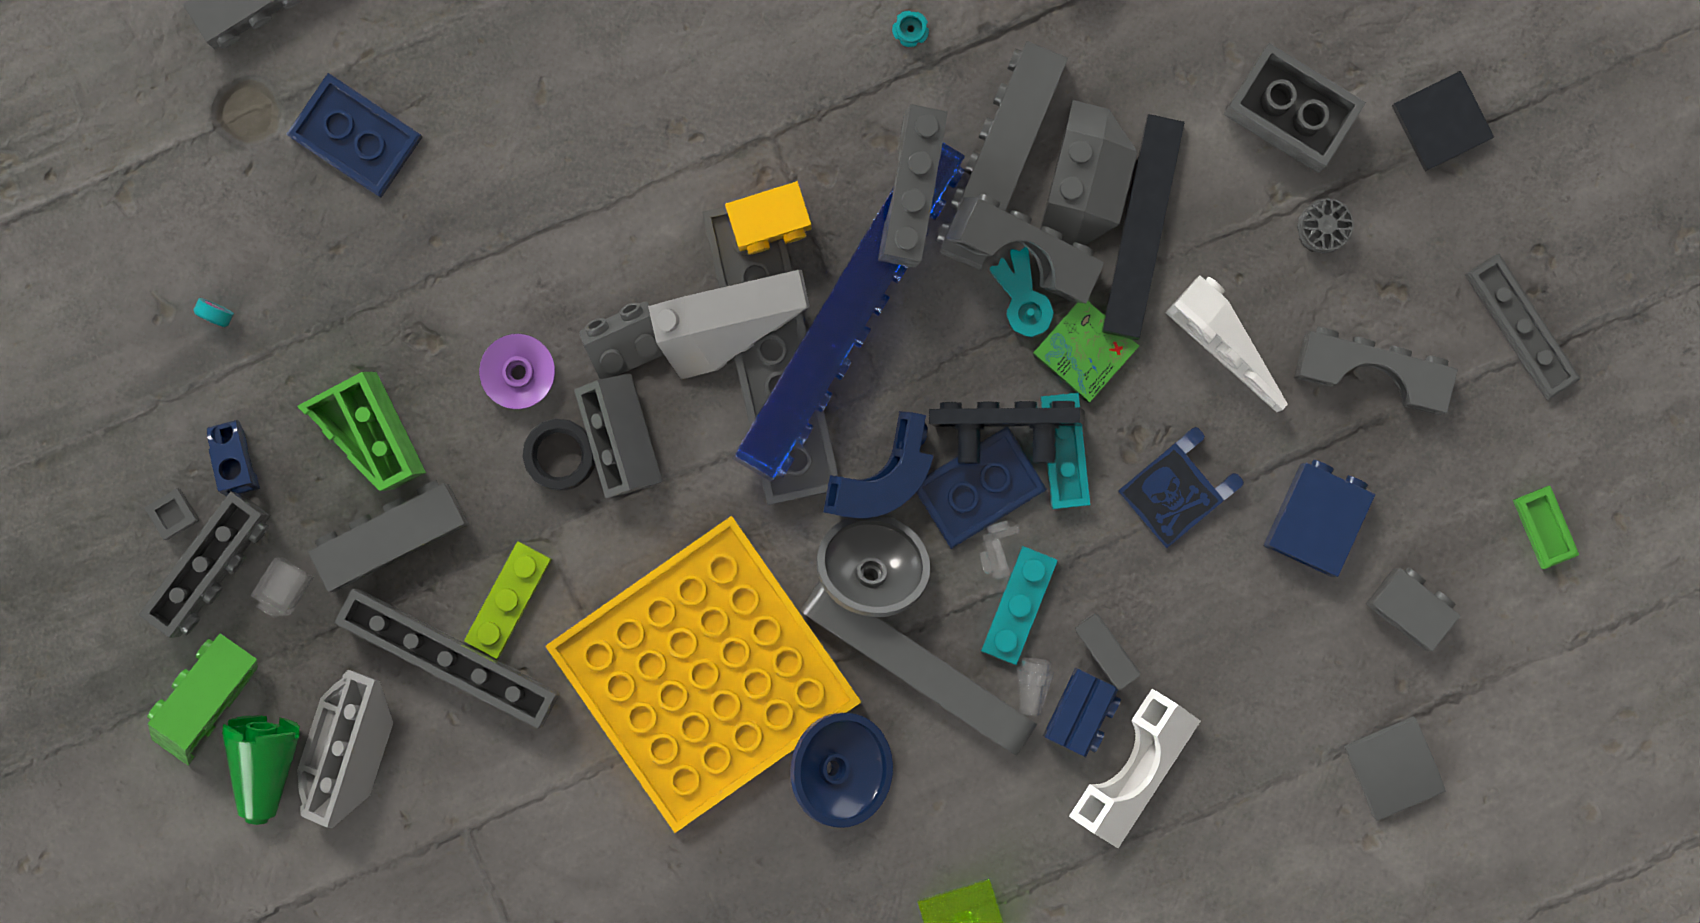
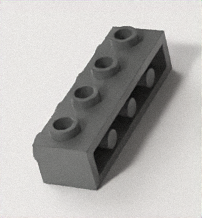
[139,492,271,638]

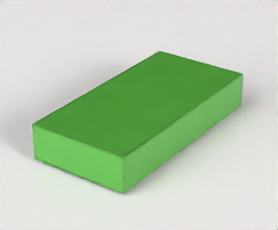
[1513,485,1579,569]

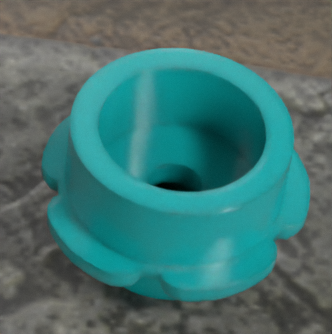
[892,11,929,47]

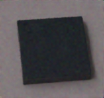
[1392,71,1494,172]

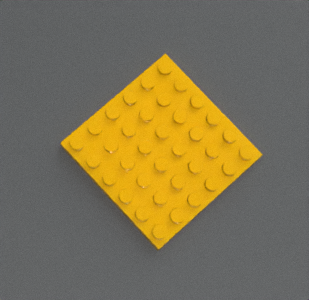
[545,516,862,833]

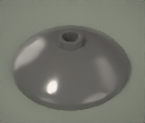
[816,515,930,617]

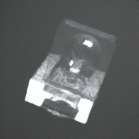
[979,520,1021,580]

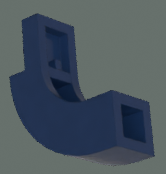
[823,411,933,518]

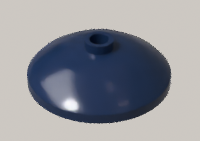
[790,712,893,828]

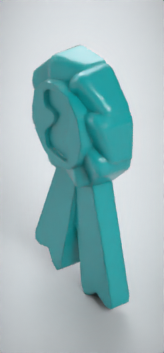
[989,247,1054,337]

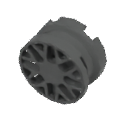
[1297,198,1354,254]

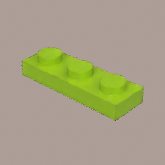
[464,541,552,659]

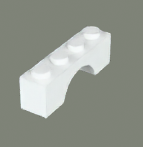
[1069,689,1201,848]

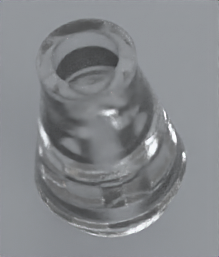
[1017,658,1055,716]

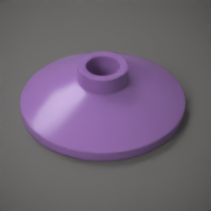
[479,334,555,409]

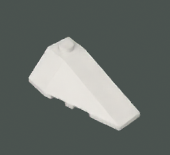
[1165,275,1288,412]

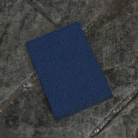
[286,73,423,198]
[916,427,1047,549]

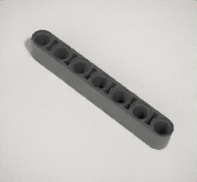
[799,580,1037,756]

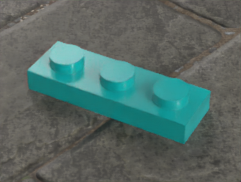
[1040,393,1090,509]
[981,546,1058,665]

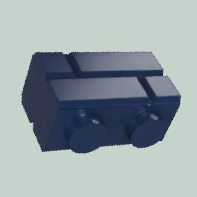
[1043,668,1121,757]

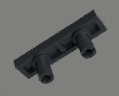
[929,401,1085,464]

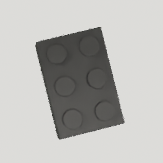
[1223,43,1366,173]

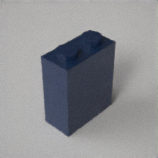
[1263,459,1375,577]

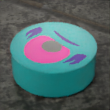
[193,298,234,327]

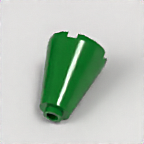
[222,715,300,825]

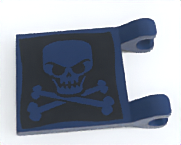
[1118,427,1244,548]

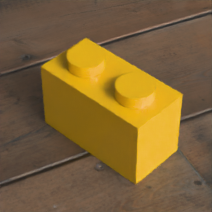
[725,181,812,255]

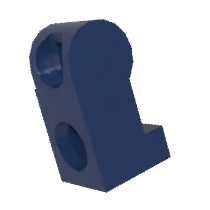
[207,420,260,497]

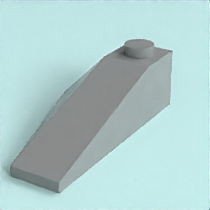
[648,270,810,380]

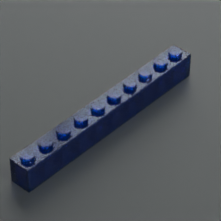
[732,142,965,482]

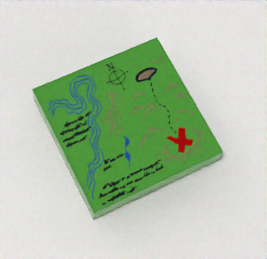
[1033,301,1139,403]

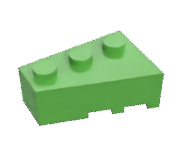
[297,372,426,491]
[147,633,258,766]

